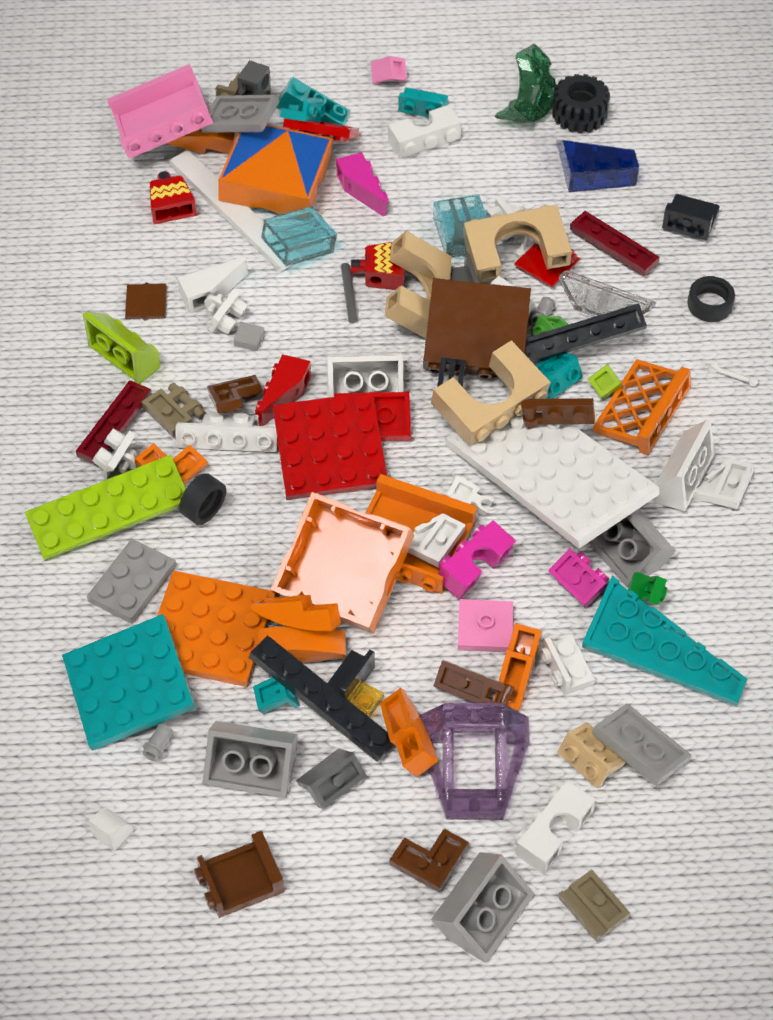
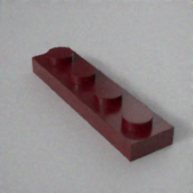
[570,210,660,276]
[76,380,152,466]

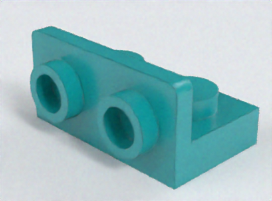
[398,87,448,118]
[280,98,325,122]
[536,353,583,399]

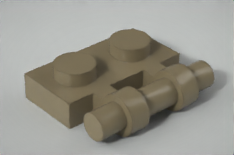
[141,383,207,437]

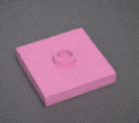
[458,599,513,652]

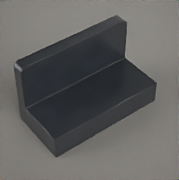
[328,649,375,702]

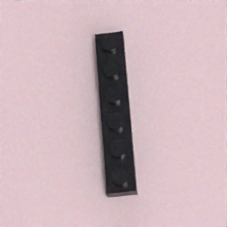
[524,303,647,363]
[248,635,393,762]

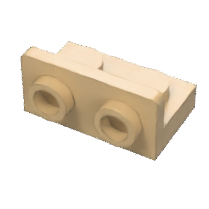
[558,722,626,788]

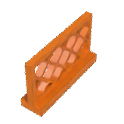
[593,359,691,455]

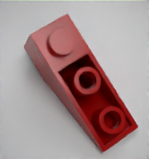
[255,354,311,426]

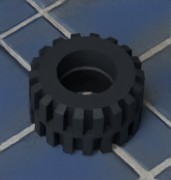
[552,74,610,133]

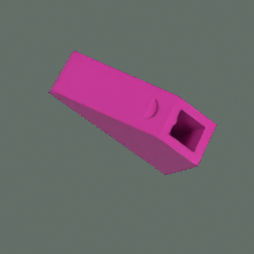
[336,152,389,216]

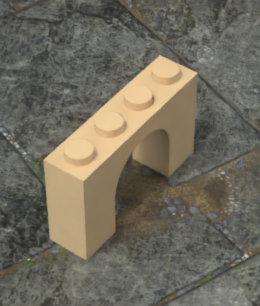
[463,205,572,283]
[385,231,452,338]
[431,340,550,446]

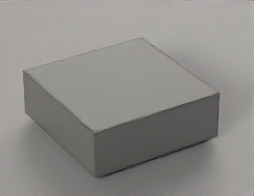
[233,322,264,350]

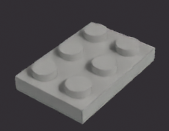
[201,95,279,133]
[87,539,177,624]
[592,703,691,787]

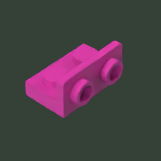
[548,548,610,608]

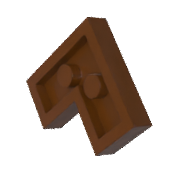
[207,375,262,414]
[389,828,469,893]

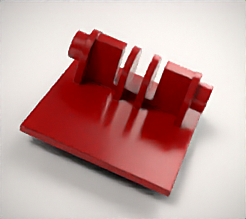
[514,242,580,287]

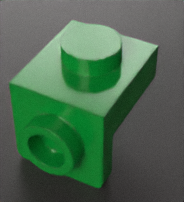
[628,572,668,605]

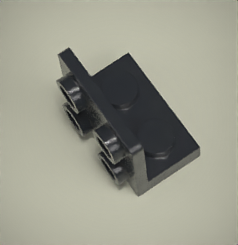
[662,194,720,241]

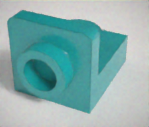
[253,677,299,714]

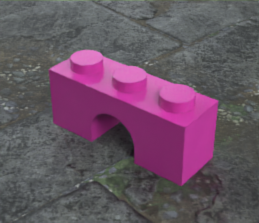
[438,520,516,599]

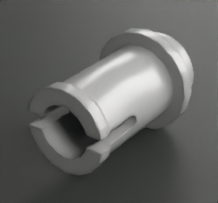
[530,296,556,325]
[143,724,174,761]

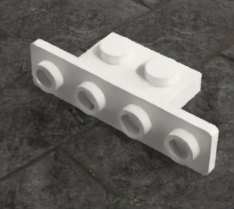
[175,412,277,452]

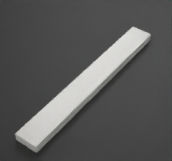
[170,150,299,272]

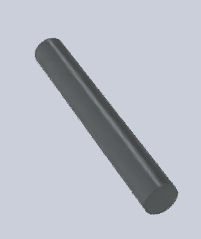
[340,263,358,323]

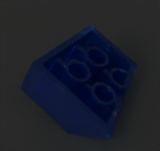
[556,140,639,192]

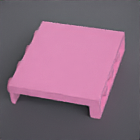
[107,64,213,159]

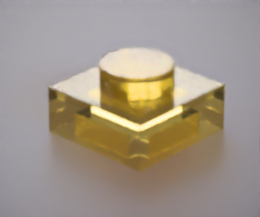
[347,680,384,717]

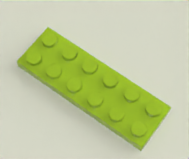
[24,455,186,561]

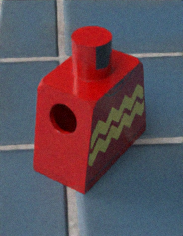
[150,171,197,225]
[351,242,404,290]

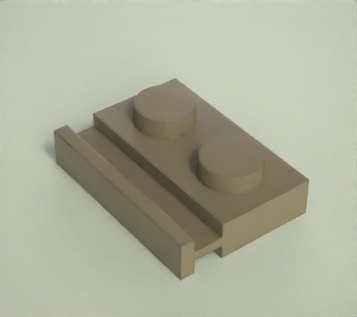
[558,869,630,942]

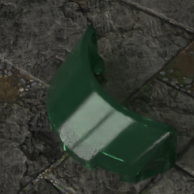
[495,43,556,123]

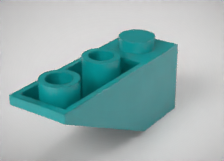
[276,76,350,125]

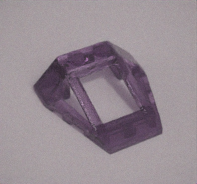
[419,703,530,820]

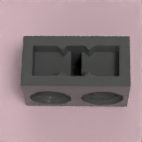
[237,60,271,95]

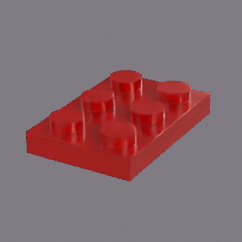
[283,118,359,142]
[334,392,411,441]

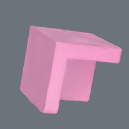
[371,56,407,84]

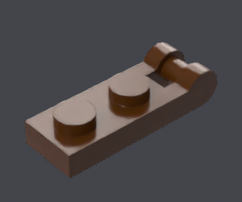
[521,398,595,428]
[433,660,514,713]

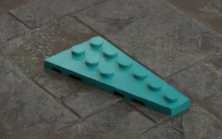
[582,576,747,706]

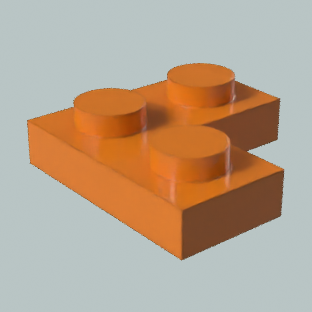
[134,443,208,485]

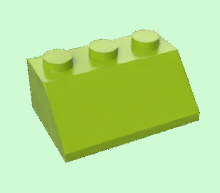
[82,312,161,384]

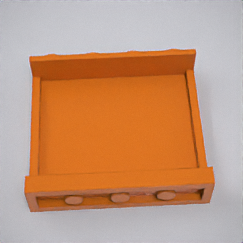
[365,474,477,594]

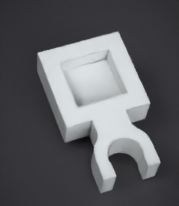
[446,475,494,517]

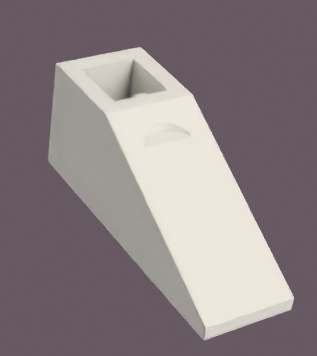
[178,256,248,314]

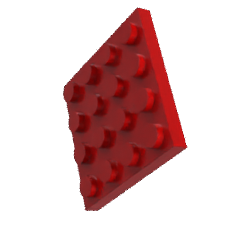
[273,392,387,500]

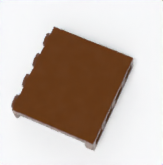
[423,278,531,379]

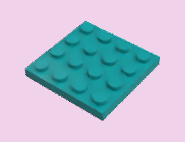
[62,614,196,751]

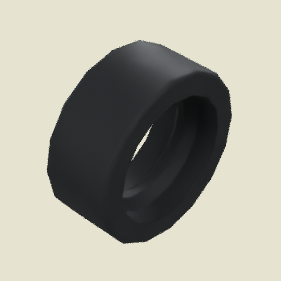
[687,276,735,322]
[179,473,227,525]

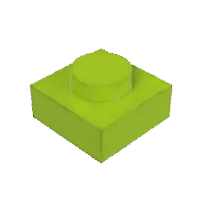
[588,364,623,400]

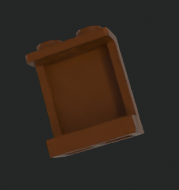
[194,831,285,918]

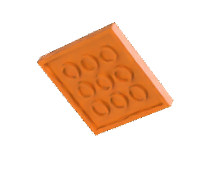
[157,570,276,687]

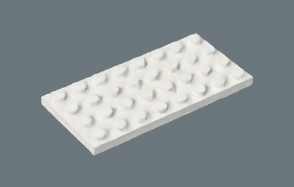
[446,411,659,548]

